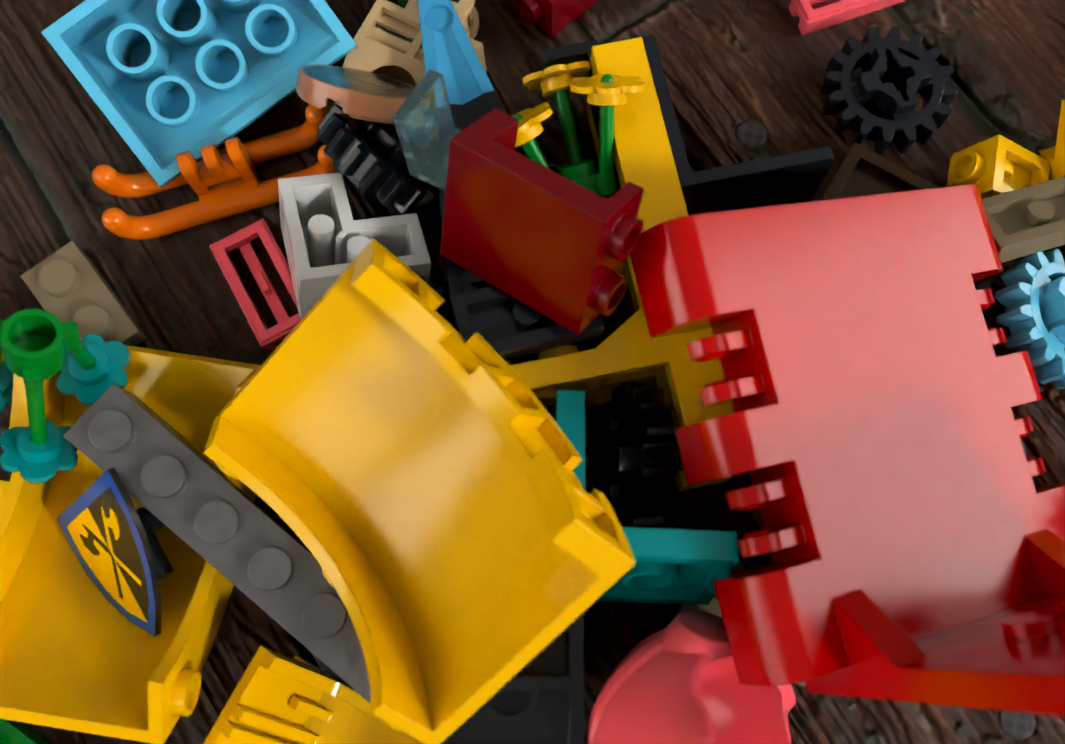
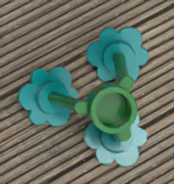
[0,309,131,483]

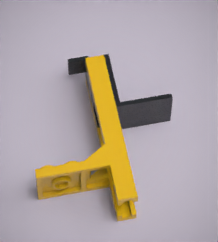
[505,35,835,491]

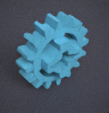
[995,249,1065,389]

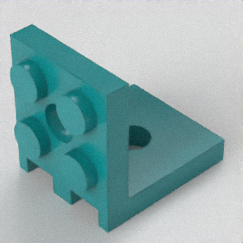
[552,390,739,605]

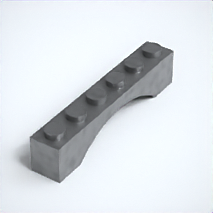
[63,383,371,704]

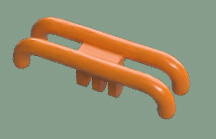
[92,104,339,240]

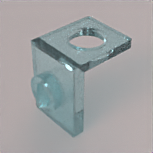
[393,69,463,191]

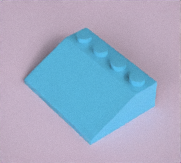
[41,0,357,187]

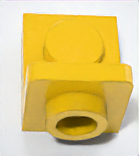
[947,134,1050,199]

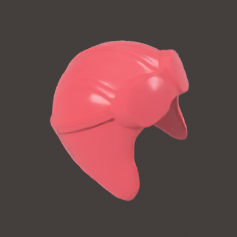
[584,611,796,744]

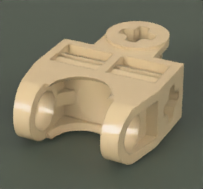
[342,0,487,148]

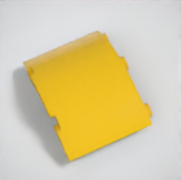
[203,238,636,744]
[0,338,261,744]

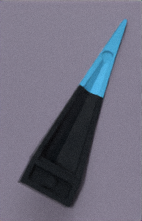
[417,0,605,360]

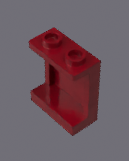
[440,108,644,335]

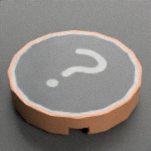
[296,65,426,124]

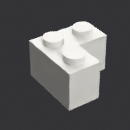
[278,173,431,321]

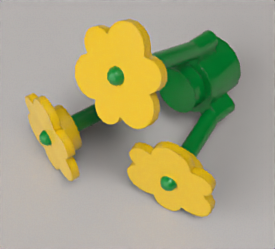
[512,61,645,198]

